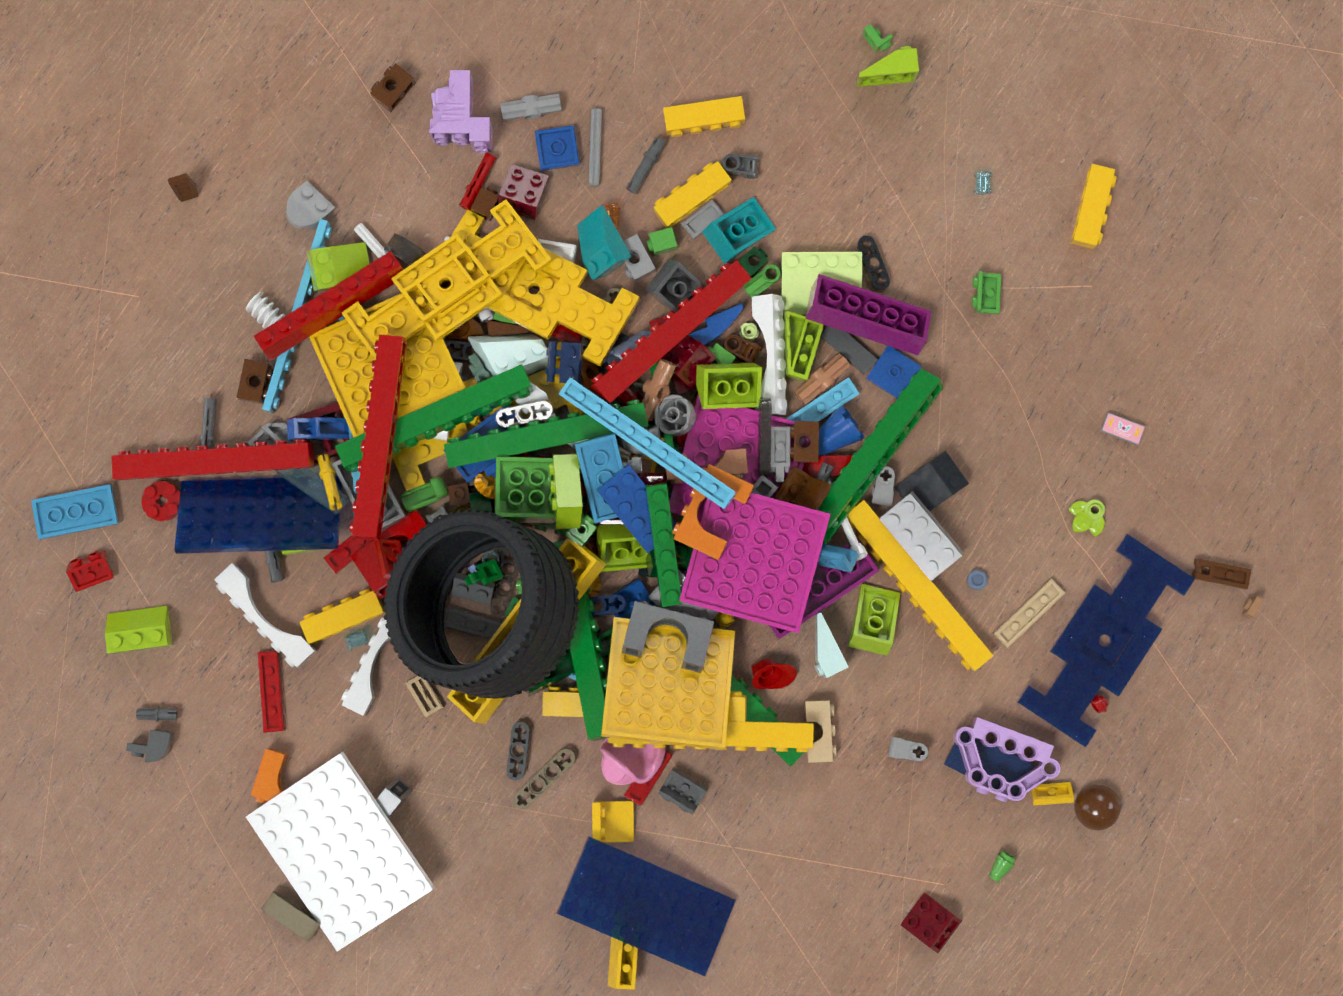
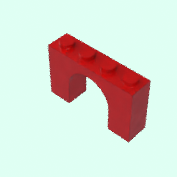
[351,510,427,599]

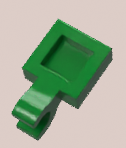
[464,559,503,586]

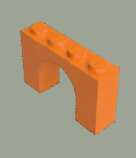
[672,464,754,560]
[250,748,288,804]

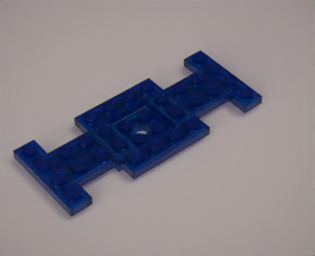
[1017,534,1195,747]

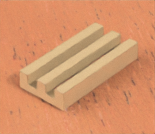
[405,676,444,718]

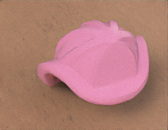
[600,738,665,785]

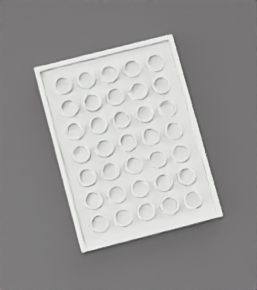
[246,752,435,951]

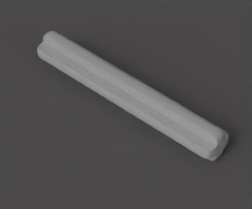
[589,108,602,187]

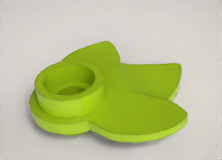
[1069,499,1105,537]

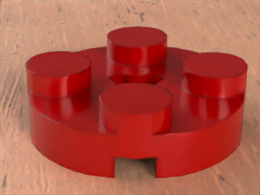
[142,481,183,522]

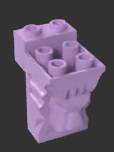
[429,70,493,153]

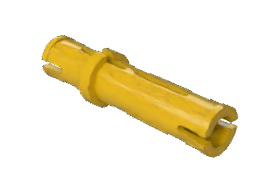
[317,454,343,510]

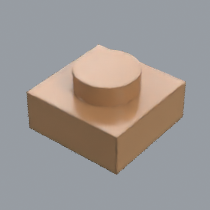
[1242,596,1264,618]

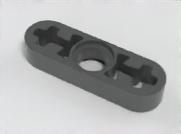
[506,722,530,781]

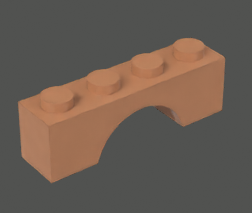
[664,449,748,484]

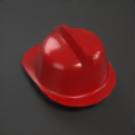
[751,658,797,689]

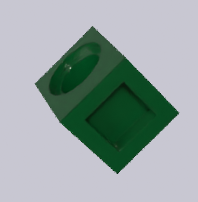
[738,246,768,278]

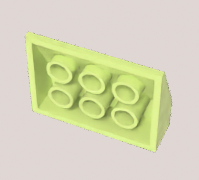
[781,252,862,315]

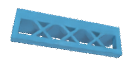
[817,544,859,572]

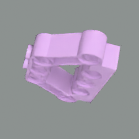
[953,717,1061,802]

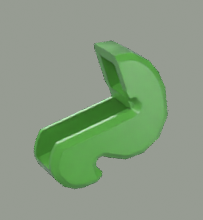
[401,477,449,512]

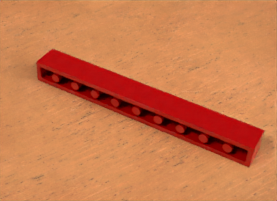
[589,260,752,404]
[350,334,407,541]
[111,439,314,480]

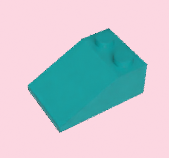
[702,197,776,264]
[577,205,632,280]

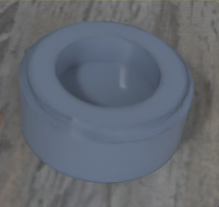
[967,570,988,590]

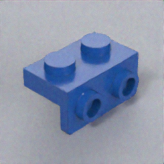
[607,579,655,619]

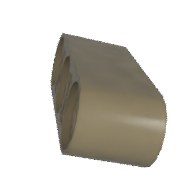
[261,891,321,941]

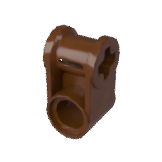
[723,335,763,363]

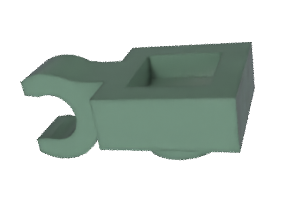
[468,354,491,383]

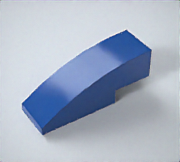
[690,304,743,347]
[287,417,349,440]

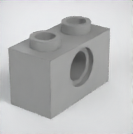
[623,234,656,283]

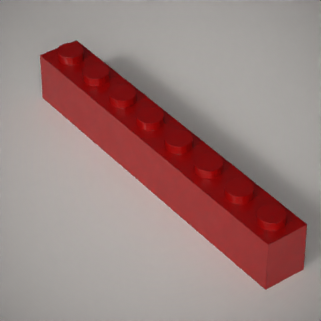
[253,251,403,361]

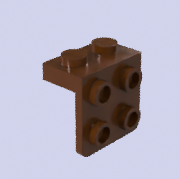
[774,466,831,511]

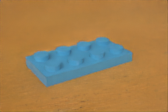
[574,433,623,523]
[31,484,119,540]

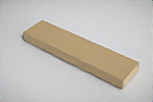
[993,578,1065,648]

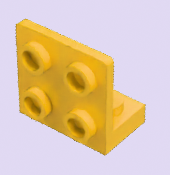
[592,801,634,844]

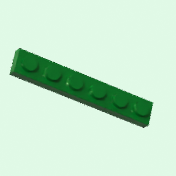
[645,483,682,607]

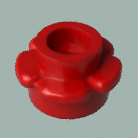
[1090,695,1108,714]

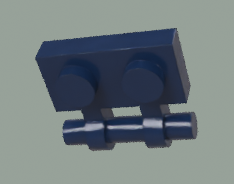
[545,341,583,384]

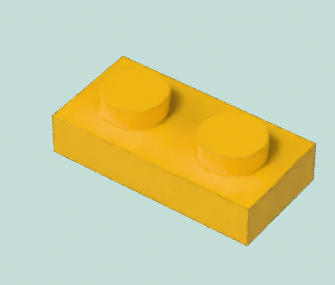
[1030,782,1074,806]

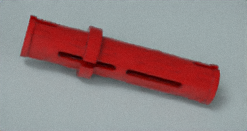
[459,152,497,210]

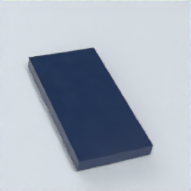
[943,731,1034,796]

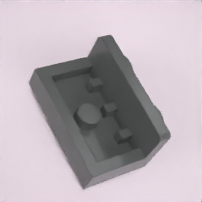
[451,573,495,606]
[658,767,708,814]

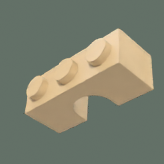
[804,700,836,763]

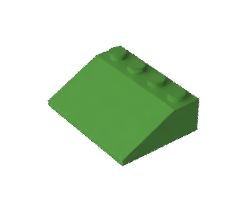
[494,457,555,523]

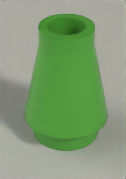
[989,850,1016,882]

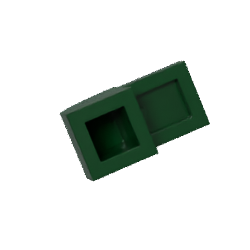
[469,491,494,513]

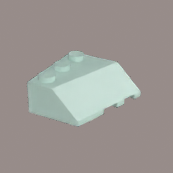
[468,333,548,377]

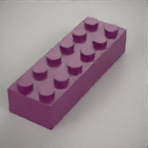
[805,274,931,355]
[768,538,879,640]

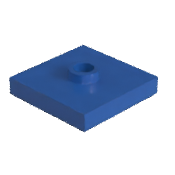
[535,125,580,171]
[866,346,921,399]

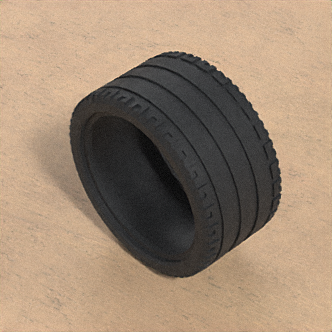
[384,510,579,699]

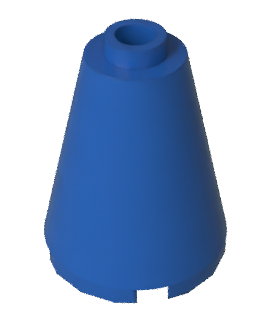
[809,405,865,456]

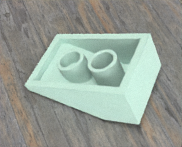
[814,613,848,678]

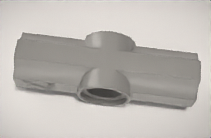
[500,94,562,121]

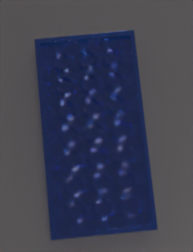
[174,476,342,554]
[556,836,736,976]

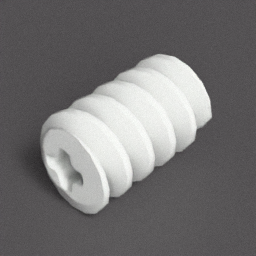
[246,292,285,329]

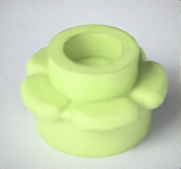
[739,322,759,342]

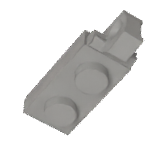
[769,426,790,483]

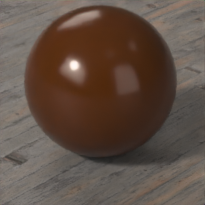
[1074,785,1121,831]

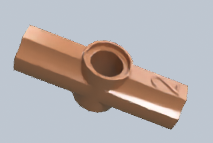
[794,353,851,406]
[641,359,676,421]

